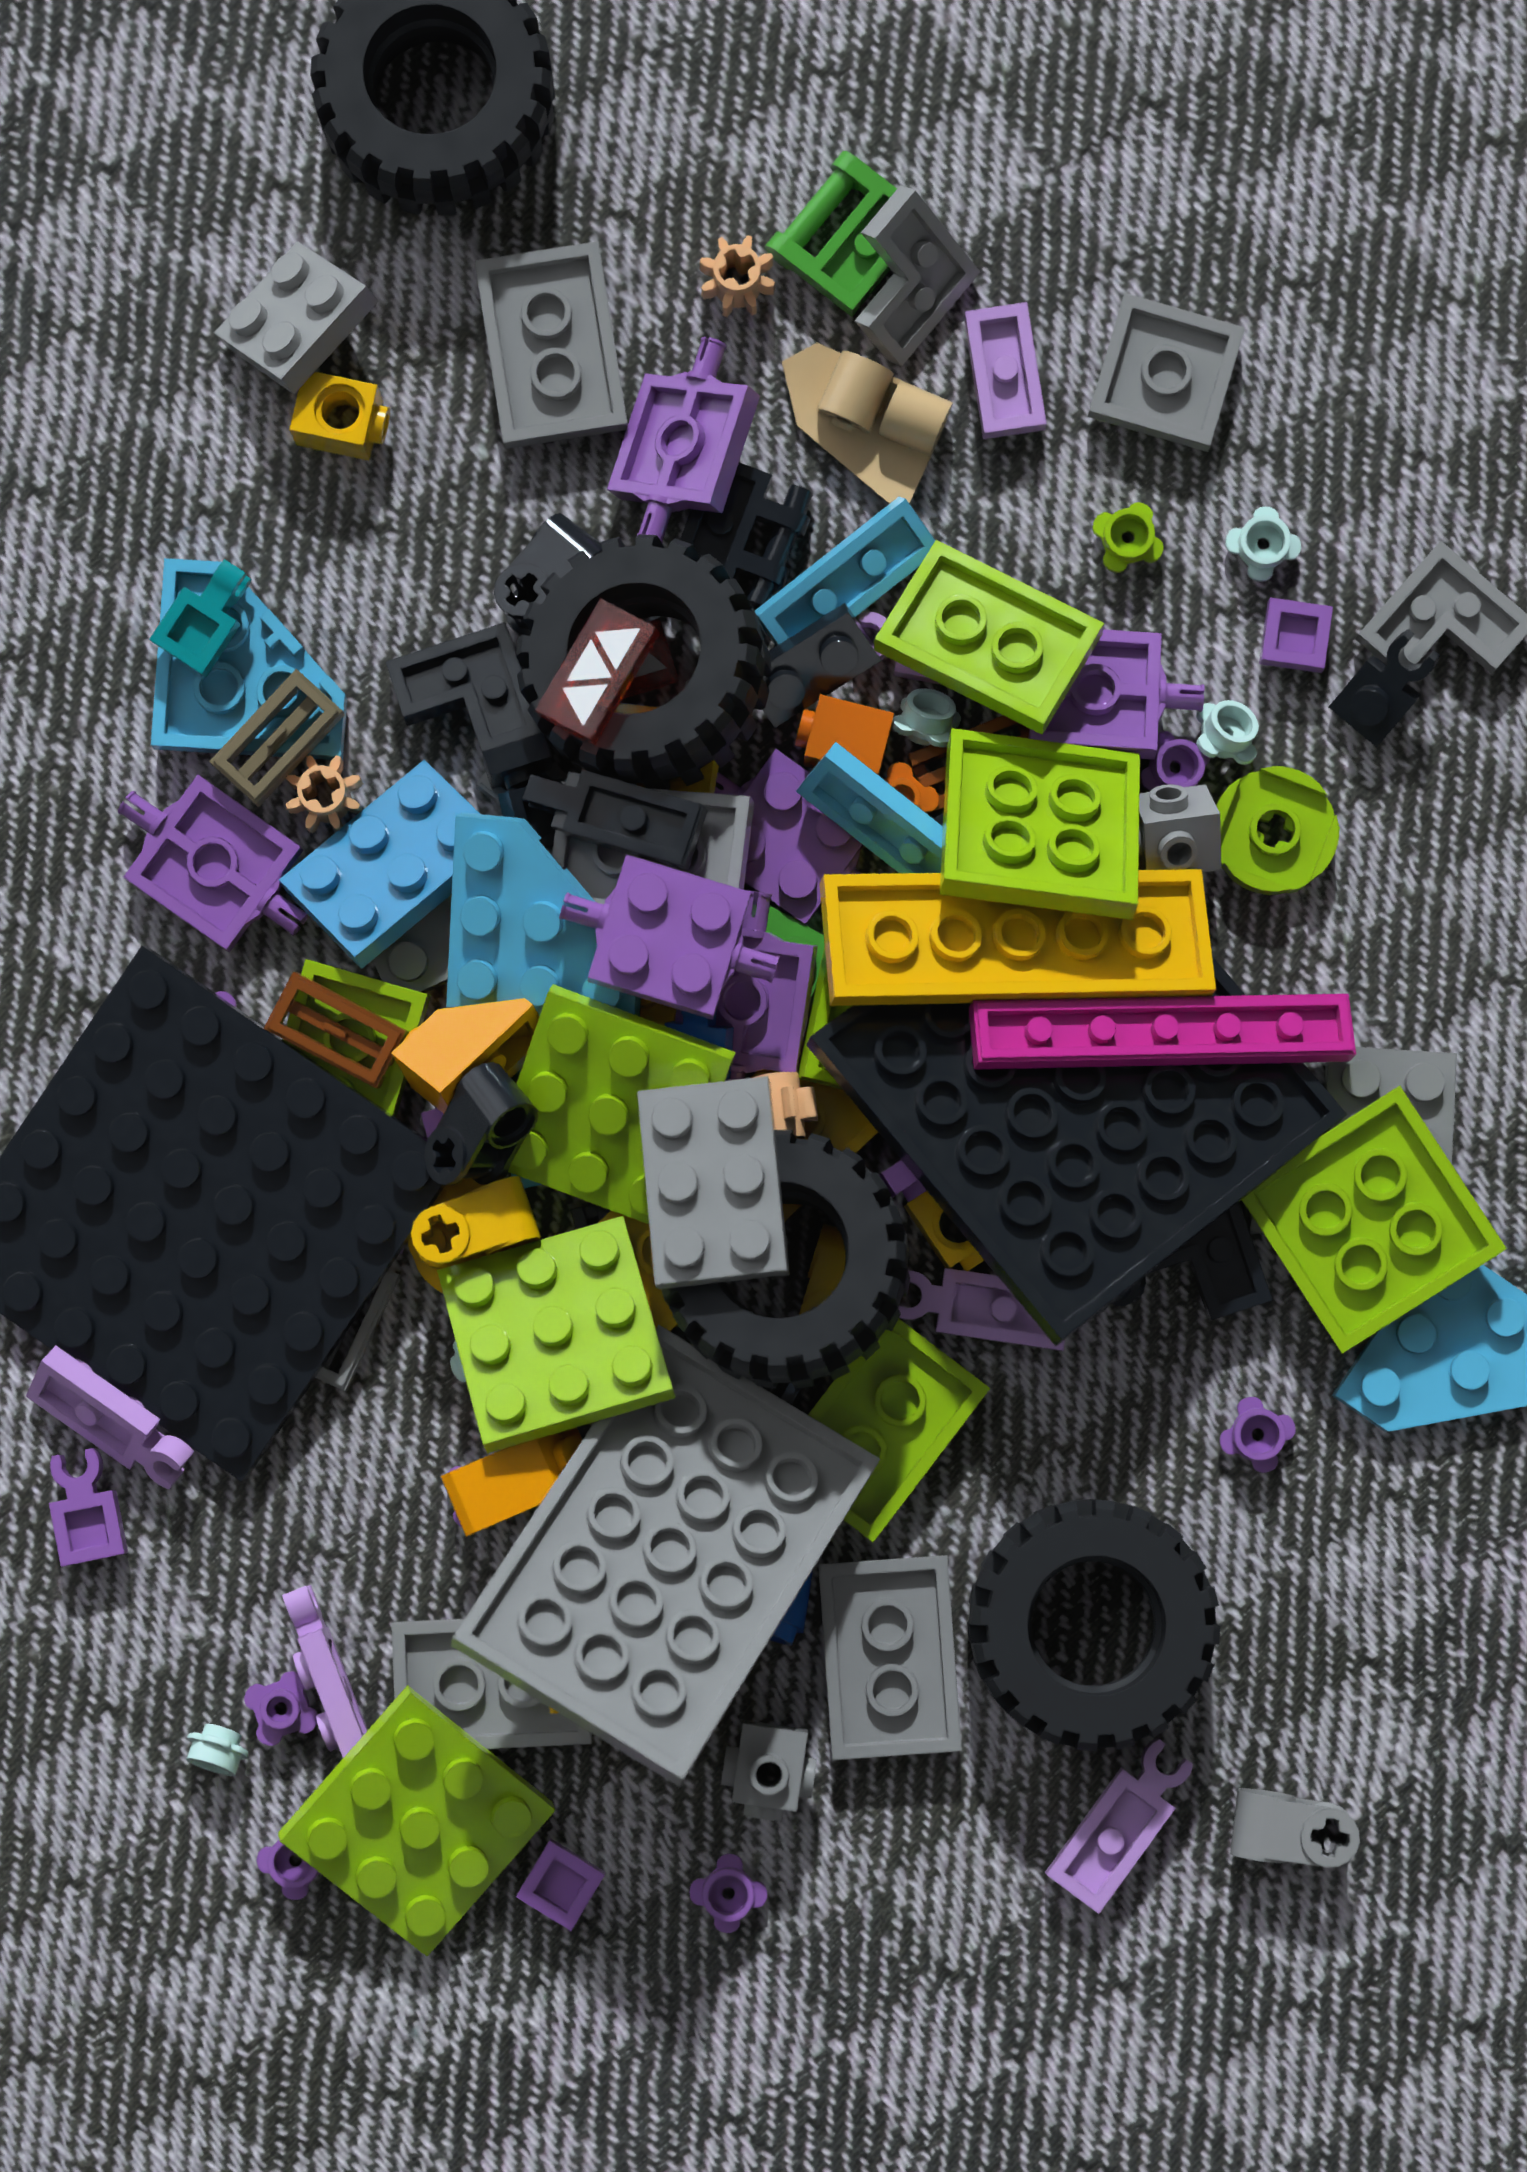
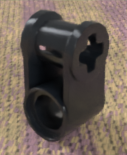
[494,513,603,636]
[424,1062,538,1185]

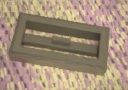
[209,669,345,808]

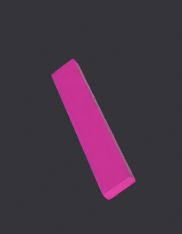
[968,994,1356,1069]

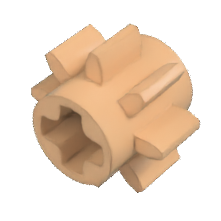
[700,235,775,317]
[285,755,363,833]
[752,1072,818,1139]

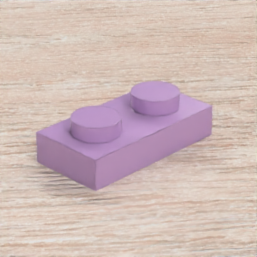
[964,302,1047,439]

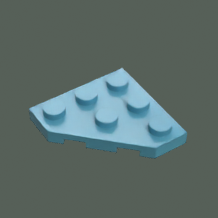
[151,558,347,760]
[446,813,641,1016]
[1332,1265,1527,1432]

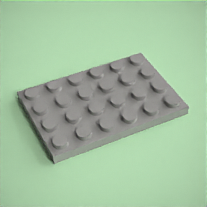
[451,1325,880,1787]

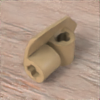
[782,343,953,504]

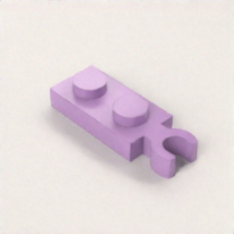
[899,1268,1065,1351]
[26,1345,194,1489]
[282,1585,368,1758]
[1045,1738,1193,1914]

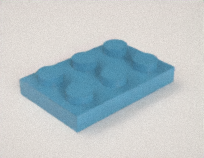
[279,759,480,969]

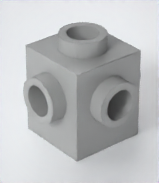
[1139,784,1222,872]
[721,1720,817,1821]

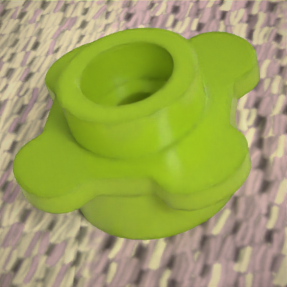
[1092,502,1163,573]

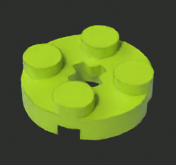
[1216,766,1340,895]

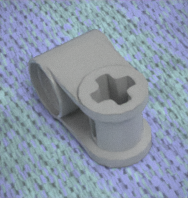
[1230,1788,1360,1868]

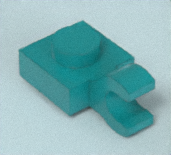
[149,559,252,677]

